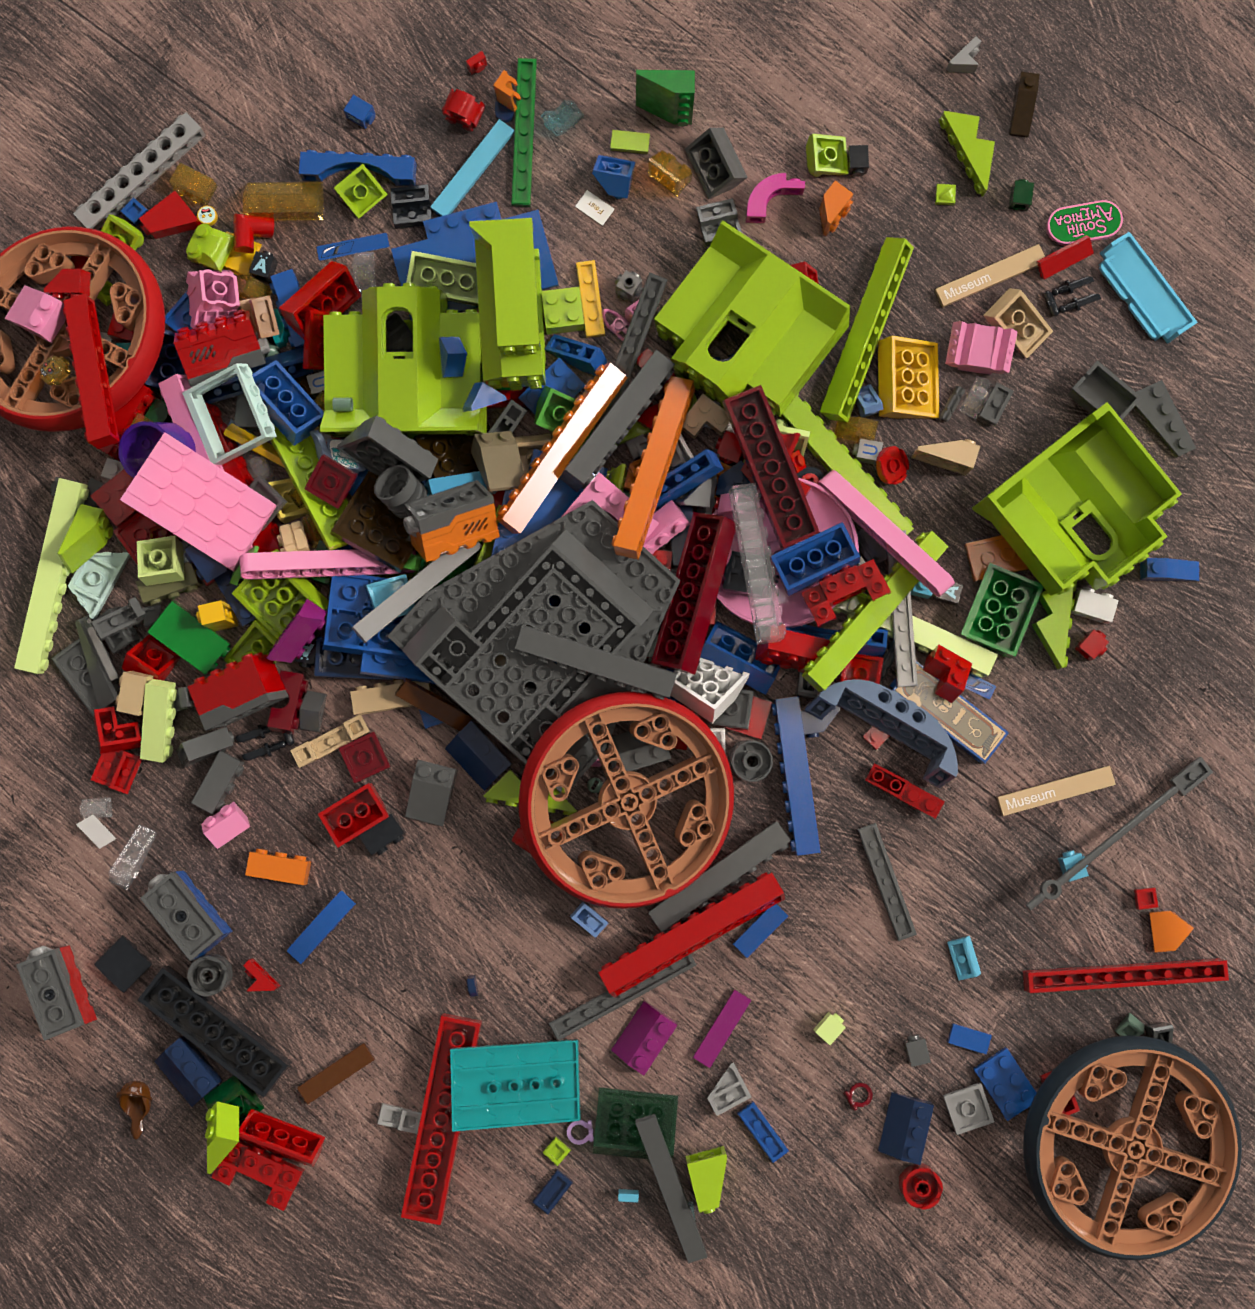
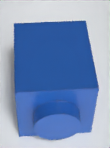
[344,94,376,129]

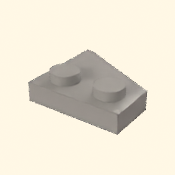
[707,1062,752,1116]

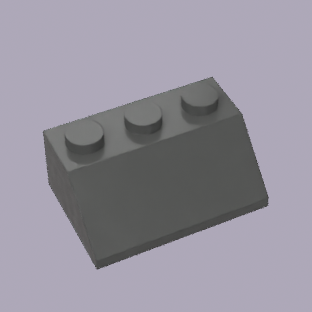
[685,128,748,199]
[606,722,671,771]

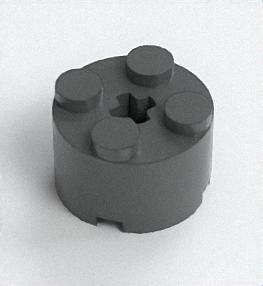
[187,954,233,996]

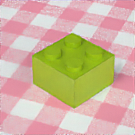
[541,287,585,335]

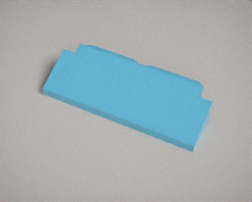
[1098,232,1198,344]

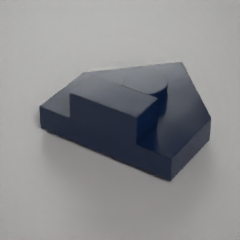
[716,460,756,500]

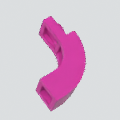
[746,173,805,223]

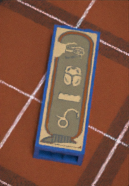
[890,661,1009,764]

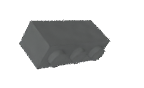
[191,751,245,814]

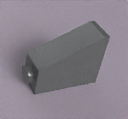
[176,727,234,768]

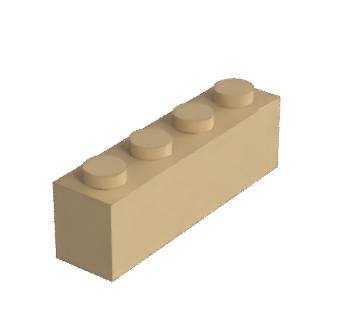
[350,679,432,716]

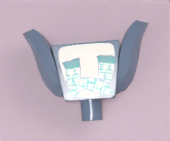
[309,430,366,477]

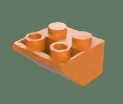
[819,180,853,236]

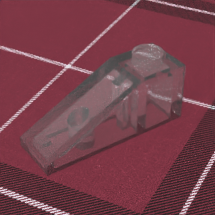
[108,824,157,890]

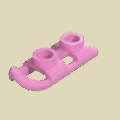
[602,309,646,341]

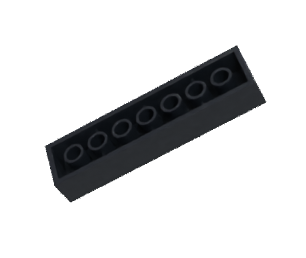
[138,965,292,1098]

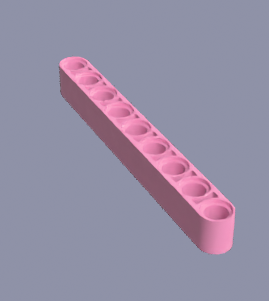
[818,470,955,597]
[239,549,416,579]

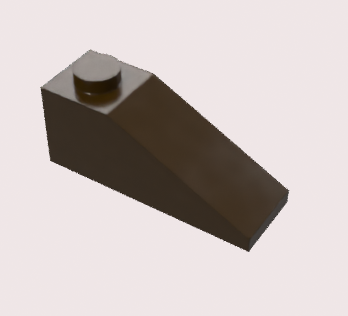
[1009,71,1040,137]

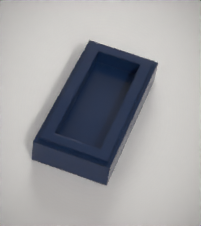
[533,1169,573,1215]

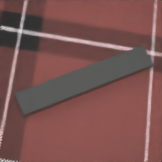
[857,823,917,941]

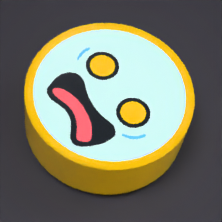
[197,206,218,226]

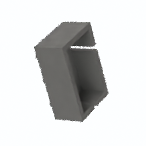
[1067,360,1142,420]

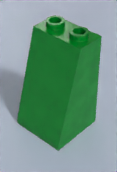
[148,599,230,675]

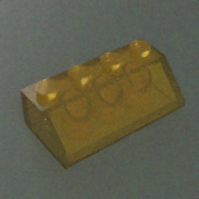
[243,182,323,220]

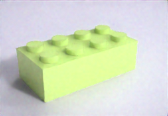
[406,251,479,306]

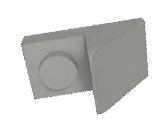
[946,36,981,73]

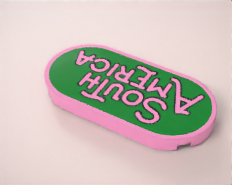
[1046,200,1123,246]

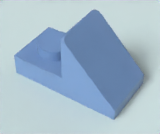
[856,384,883,418]
[570,902,608,938]

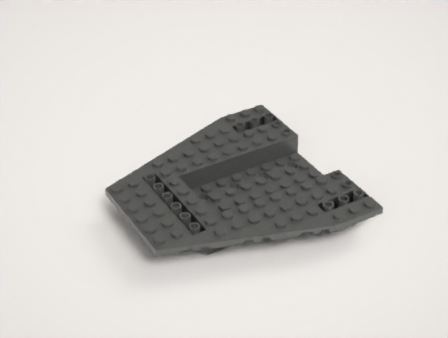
[387,500,680,792]

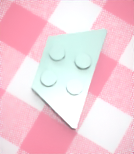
[68,552,130,620]

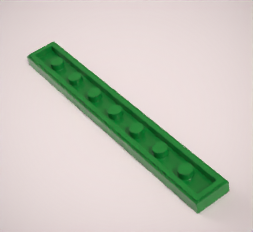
[511,58,537,207]

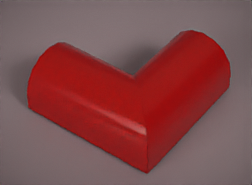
[233,214,274,254]

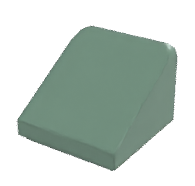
[1115,1013,1145,1036]

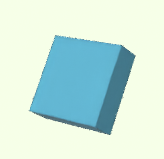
[618,1189,639,1202]

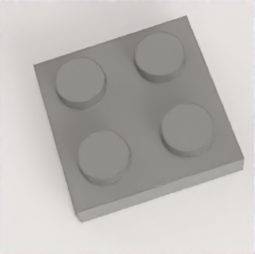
[942,1082,994,1135]

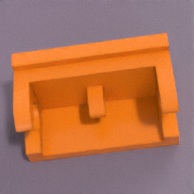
[493,70,521,112]

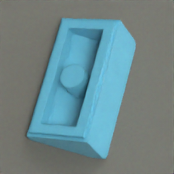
[947,936,981,981]

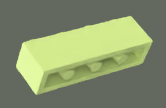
[140,679,177,763]

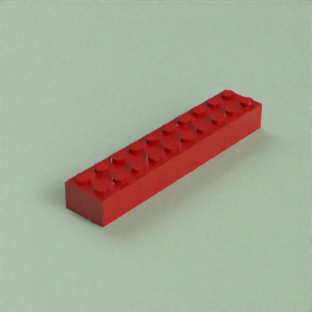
[598,872,785,998]
[401,1013,482,1225]

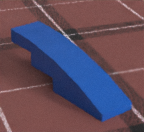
[287,890,356,964]

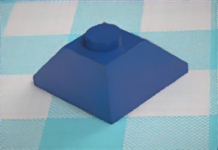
[592,155,636,199]

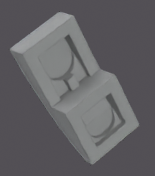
[377,1103,422,1134]

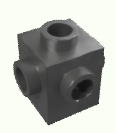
[615,270,643,302]

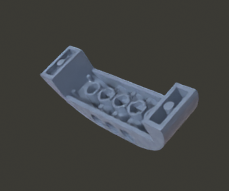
[805,679,958,789]

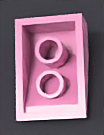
[5,285,66,343]

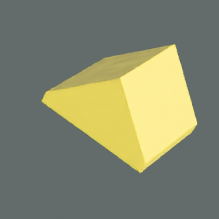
[268,478,309,524]

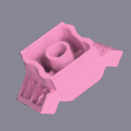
[186,269,240,329]
[945,321,1017,375]

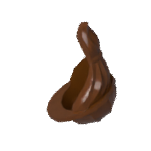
[116,1081,153,1140]

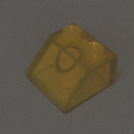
[648,150,692,197]

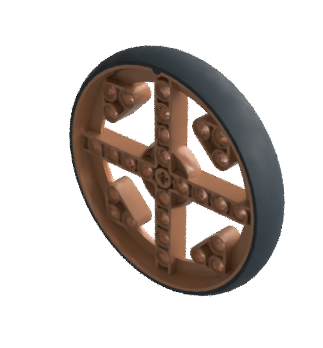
[1023,1036,1242,1260]

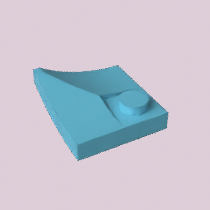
[365,574,415,617]

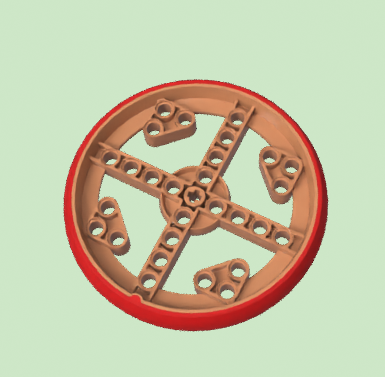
[0,226,165,432]
[519,692,734,909]

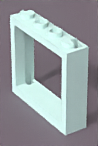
[182,363,277,465]

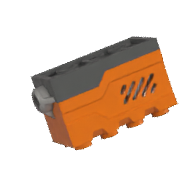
[403,480,500,562]

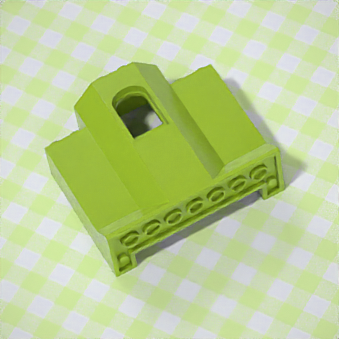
[469,218,546,390]
[654,220,850,417]
[320,283,487,437]
[972,402,1182,596]

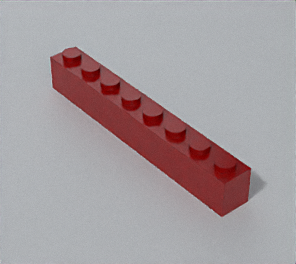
[63,293,120,449]

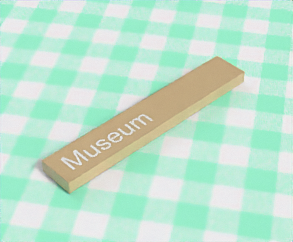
[935,244,1045,308]
[996,766,1116,816]

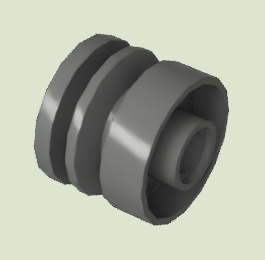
[728,740,773,782]

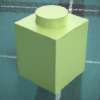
[813,1012,846,1045]

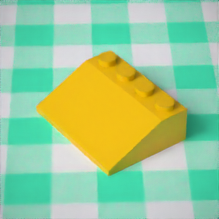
[878,336,939,419]

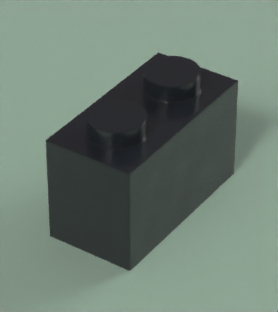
[359,813,407,856]

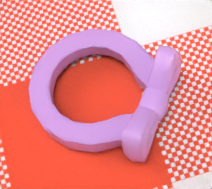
[567,1120,594,1145]

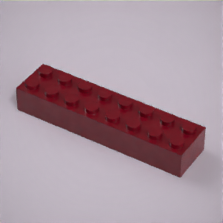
[722,385,820,548]
[651,512,738,675]

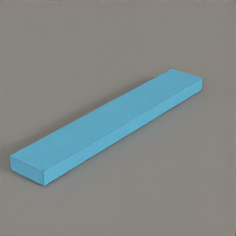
[430,119,515,216]

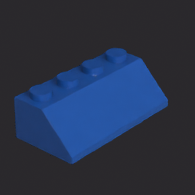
[252,360,324,446]
[770,522,860,596]
[700,621,780,695]

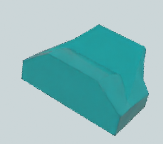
[273,309,290,348]

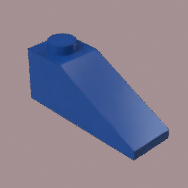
[545,334,608,376]
[1140,558,1199,581]

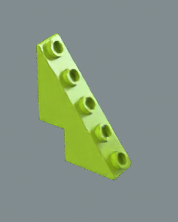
[939,111,995,197]
[1032,582,1077,670]
[484,770,577,815]

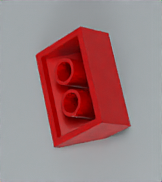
[318,783,389,848]

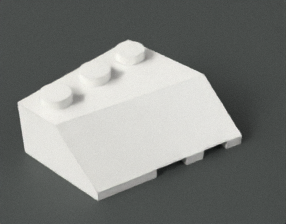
[671,658,750,724]

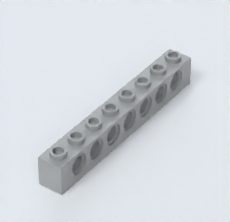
[73,112,206,231]

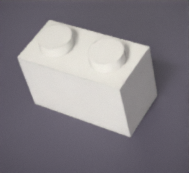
[1071,587,1119,624]

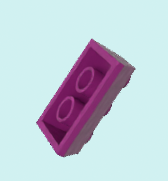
[267,599,327,663]
[611,1000,678,1076]

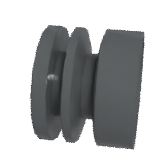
[374,465,428,518]

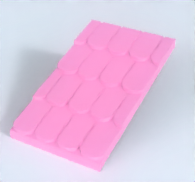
[120,432,277,572]

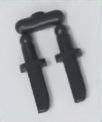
[1044,276,1101,316]
[236,724,295,761]

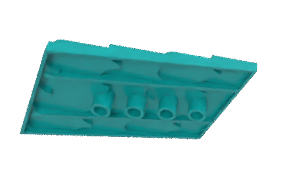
[450,1039,581,1132]

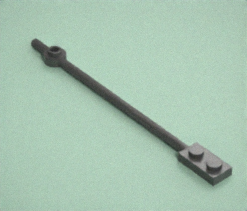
[1025,757,1213,911]

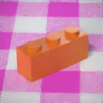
[245,848,311,885]

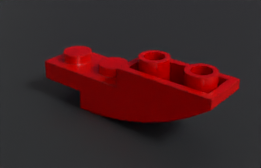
[865,763,945,819]

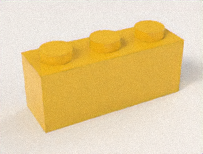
[196,600,239,631]

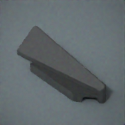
[75,615,119,709]

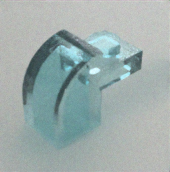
[540,100,584,136]

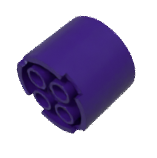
[119,421,196,478]

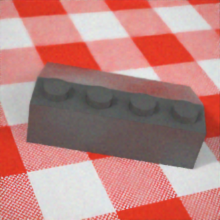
[336,416,438,482]

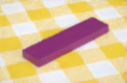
[693,989,751,1068]

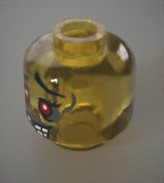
[40,356,71,385]

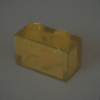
[169,163,217,205]

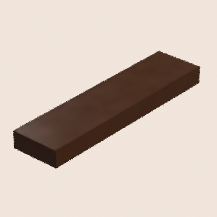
[395,678,472,731]
[297,1043,375,1105]

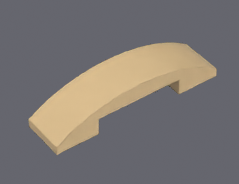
[290,714,370,768]

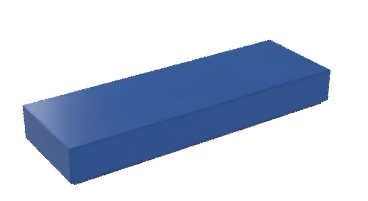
[733,904,788,958]
[737,1101,789,1163]

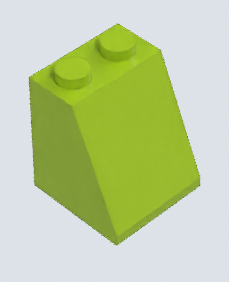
[686,1146,727,1214]

